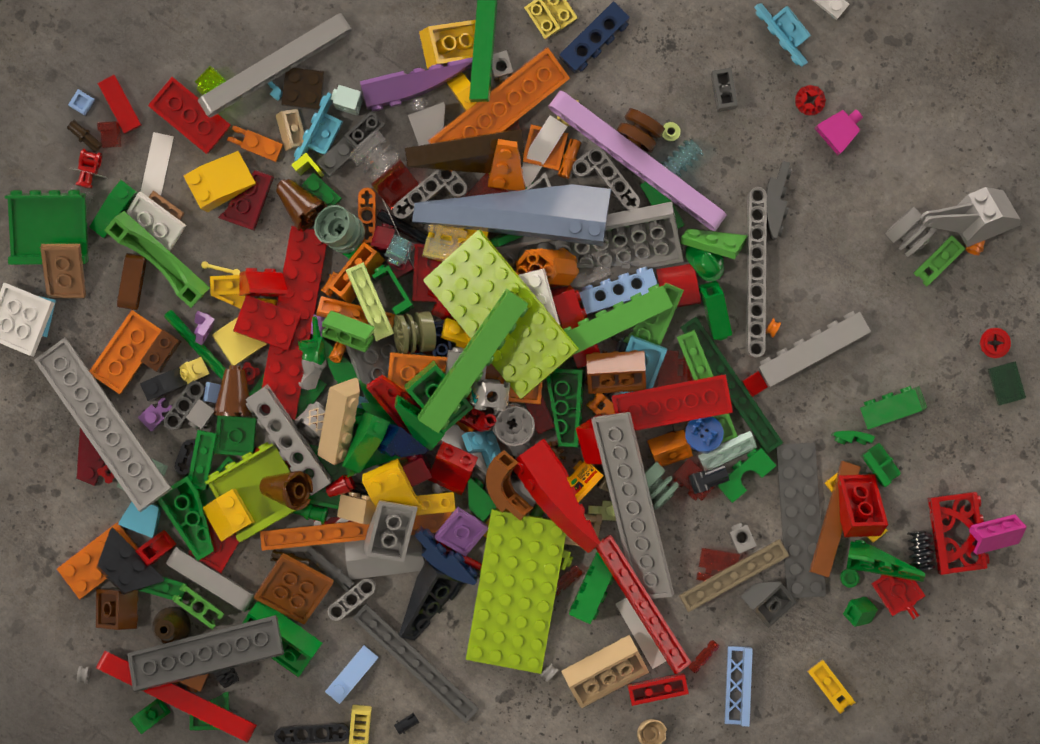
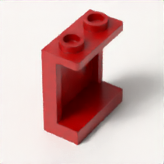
[428,441,478,495]

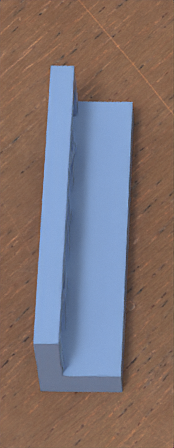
[724,646,753,727]

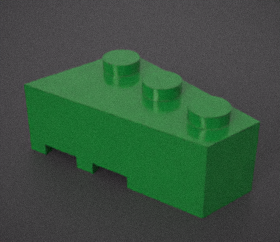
[860,386,927,430]

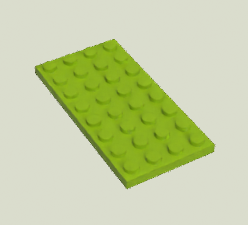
[423,230,579,399]
[466,508,566,674]

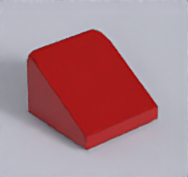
[741,371,768,397]

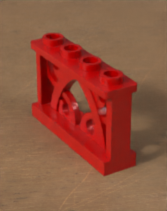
[927,492,990,575]

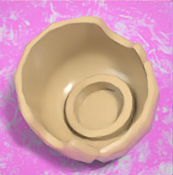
[637,719,667,744]

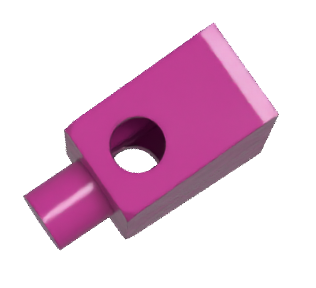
[814,110,863,156]

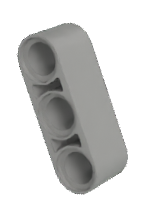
[328,578,376,621]

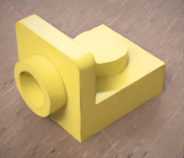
[179,357,210,384]

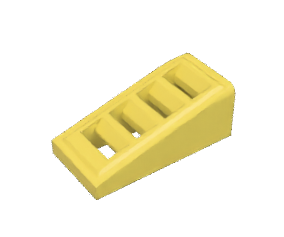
[349,705,372,744]

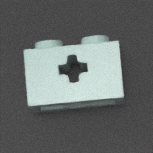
[331,85,364,116]

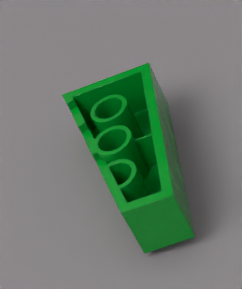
[547,369,585,448]
[569,552,614,624]

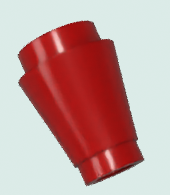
[325,474,356,497]

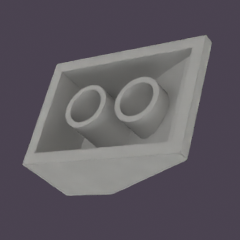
[363,500,417,562]

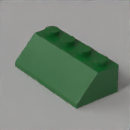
[242,601,322,678]

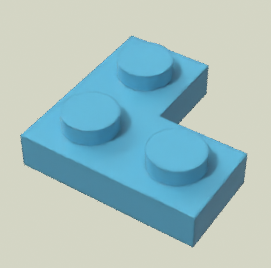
[462,431,501,469]

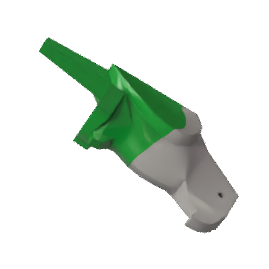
[298,316,327,390]

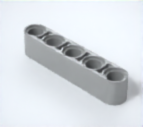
[166,546,255,612]

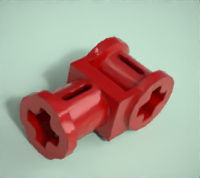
[75,149,102,189]

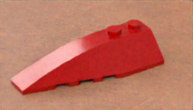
[514,439,600,553]

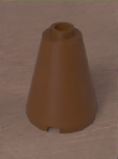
[276,179,327,231]
[214,365,252,416]
[259,471,313,510]

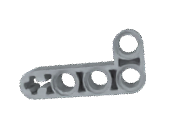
[572,148,640,211]
[393,169,467,221]

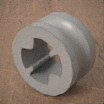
[540,663,558,682]
[77,666,90,684]

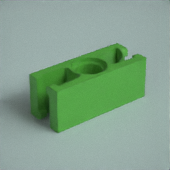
[322,311,375,352]
[172,583,224,630]

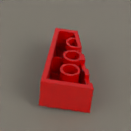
[551,284,600,368]

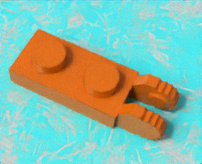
[227,125,283,162]

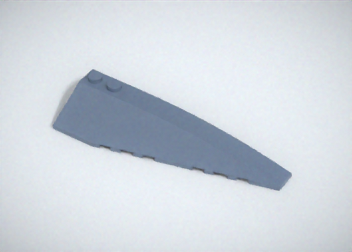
[412,184,611,246]

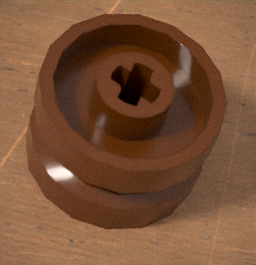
[616,108,665,153]

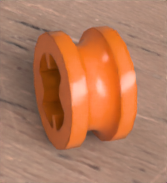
[766,318,781,338]

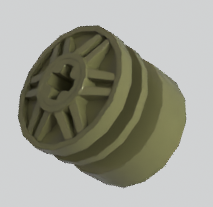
[393,311,436,354]

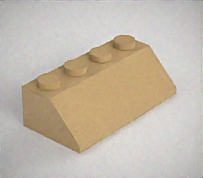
[317,378,360,465]
[561,635,649,708]

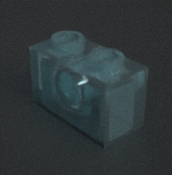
[385,234,415,266]

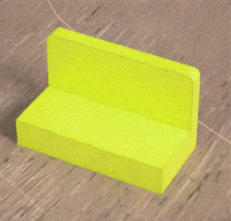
[291,153,324,177]

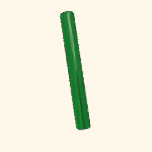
[164,310,226,380]

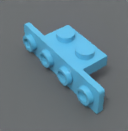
[754,3,811,67]
[294,92,343,161]

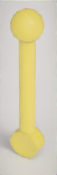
[201,261,240,275]

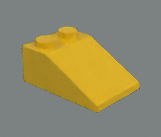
[419,20,476,69]
[184,151,256,213]
[362,459,422,512]

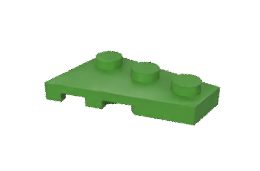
[680,229,748,259]

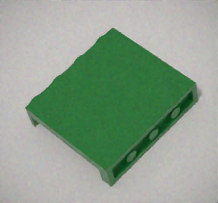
[5,190,89,265]

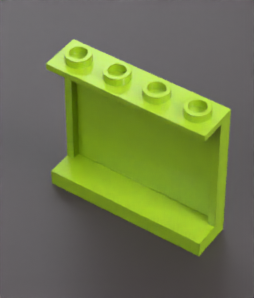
[205,442,297,542]

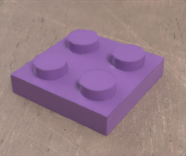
[434,507,489,557]

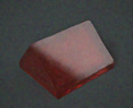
[371,160,419,210]

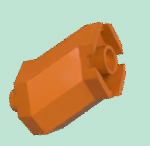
[516,248,579,287]

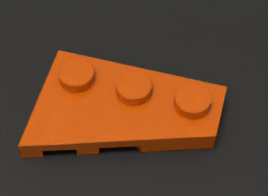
[488,139,526,191]

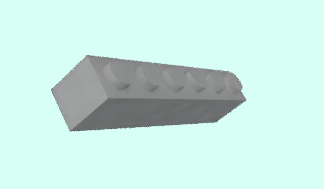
[757,311,871,388]

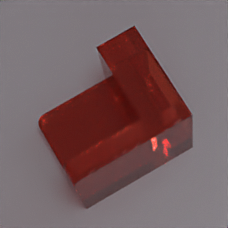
[97,121,121,148]

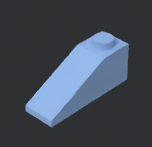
[325,645,379,704]

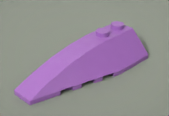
[360,57,473,112]

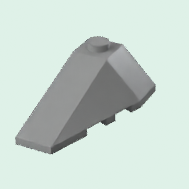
[423,424,487,485]

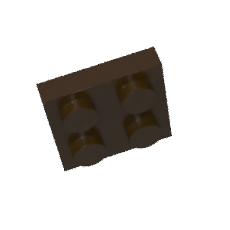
[281,68,325,110]

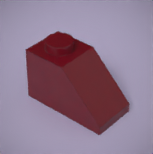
[370,224,397,254]

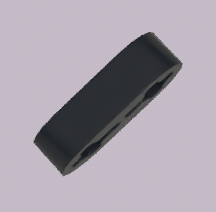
[174,440,195,475]

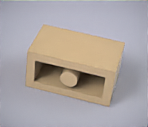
[337,492,376,524]

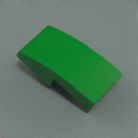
[831,431,875,446]

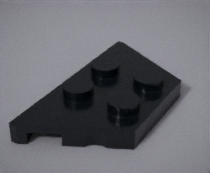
[96,527,165,595]

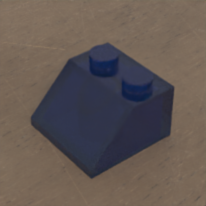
[377,424,428,458]

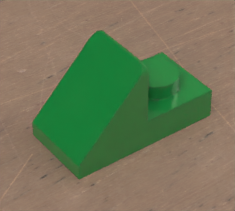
[130,699,170,734]

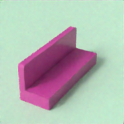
[969,514,1027,555]

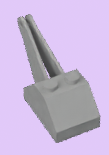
[920,187,1021,247]

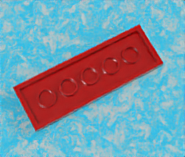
[612,374,733,431]

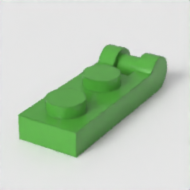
[913,235,965,287]

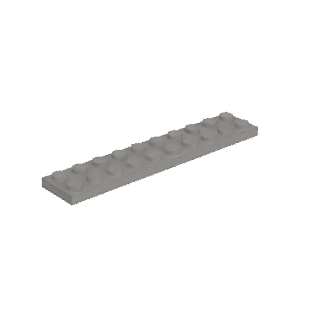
[34,337,172,512]
[591,412,674,599]

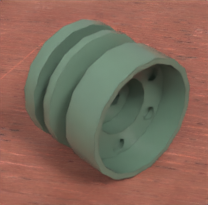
[314,205,365,254]
[645,461,679,510]

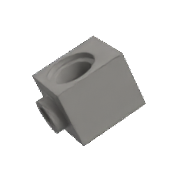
[492,50,513,82]
[186,399,215,430]
[728,523,756,554]

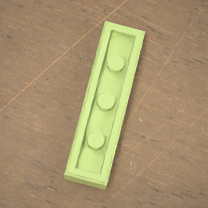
[345,262,394,341]

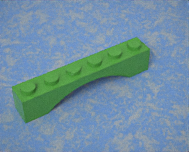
[104,211,210,308]

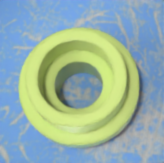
[662,122,680,141]

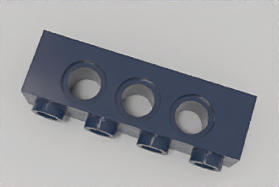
[559,1,630,74]

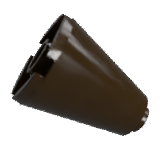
[152,607,191,644]

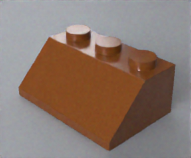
[586,350,646,394]

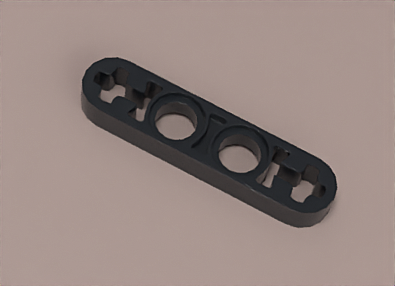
[274,723,350,744]

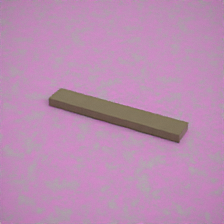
[679,539,789,613]

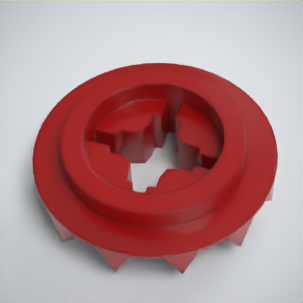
[795,85,826,116]
[979,328,1011,358]

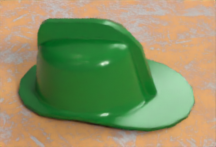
[685,246,724,281]

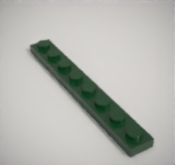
[680,317,783,454]

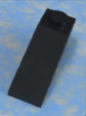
[140,367,204,402]

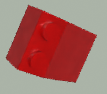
[838,474,888,537]

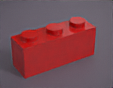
[627,673,689,706]

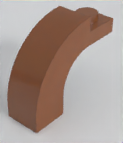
[486,450,533,521]

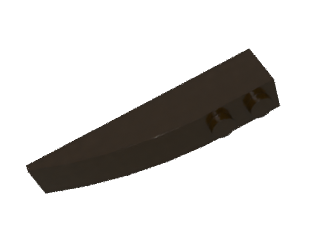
[404,129,524,173]

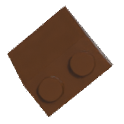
[96,589,138,630]

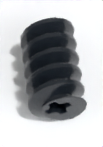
[907,531,935,571]

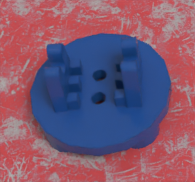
[685,417,724,454]

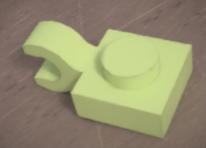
[588,501,616,521]

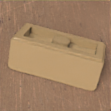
[276,109,304,151]

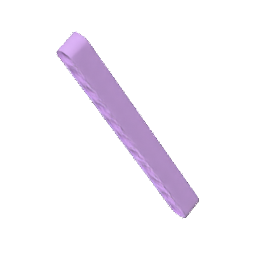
[548,91,727,231]

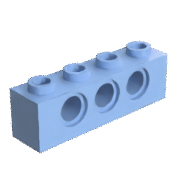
[579,266,657,315]

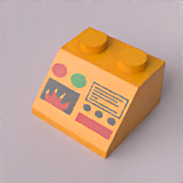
[566,460,604,503]

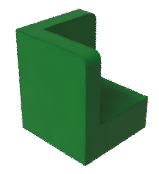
[843,597,878,627]

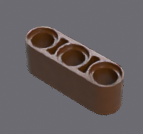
[117,253,147,310]

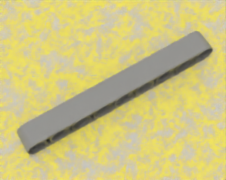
[198,13,352,117]
[746,187,767,358]

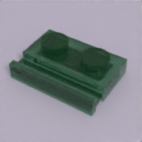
[988,361,1026,406]

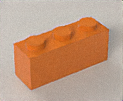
[328,242,385,303]

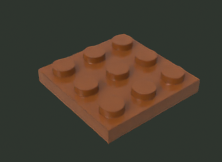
[254,553,334,625]

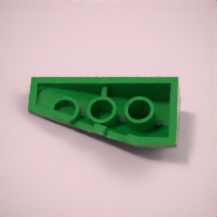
[158,476,214,561]
[846,540,925,582]

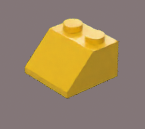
[203,489,255,542]

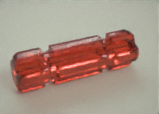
[555,565,583,596]
[689,640,719,674]

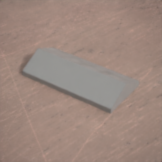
[344,535,425,580]

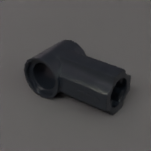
[688,465,730,494]

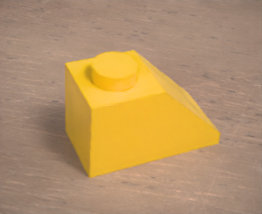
[446,72,476,111]

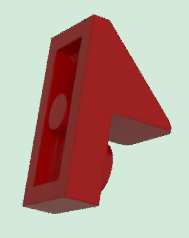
[136,530,176,566]

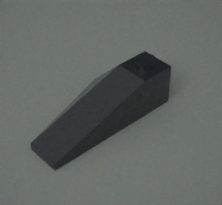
[399,561,463,641]

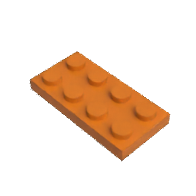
[90,310,162,395]
[57,522,139,600]

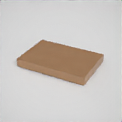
[40,244,86,298]

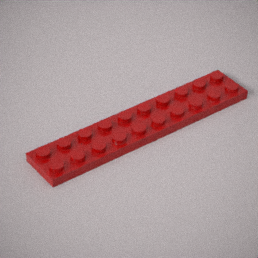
[262,226,327,420]

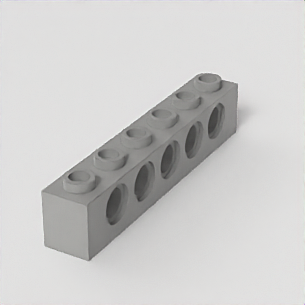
[245,384,333,496]

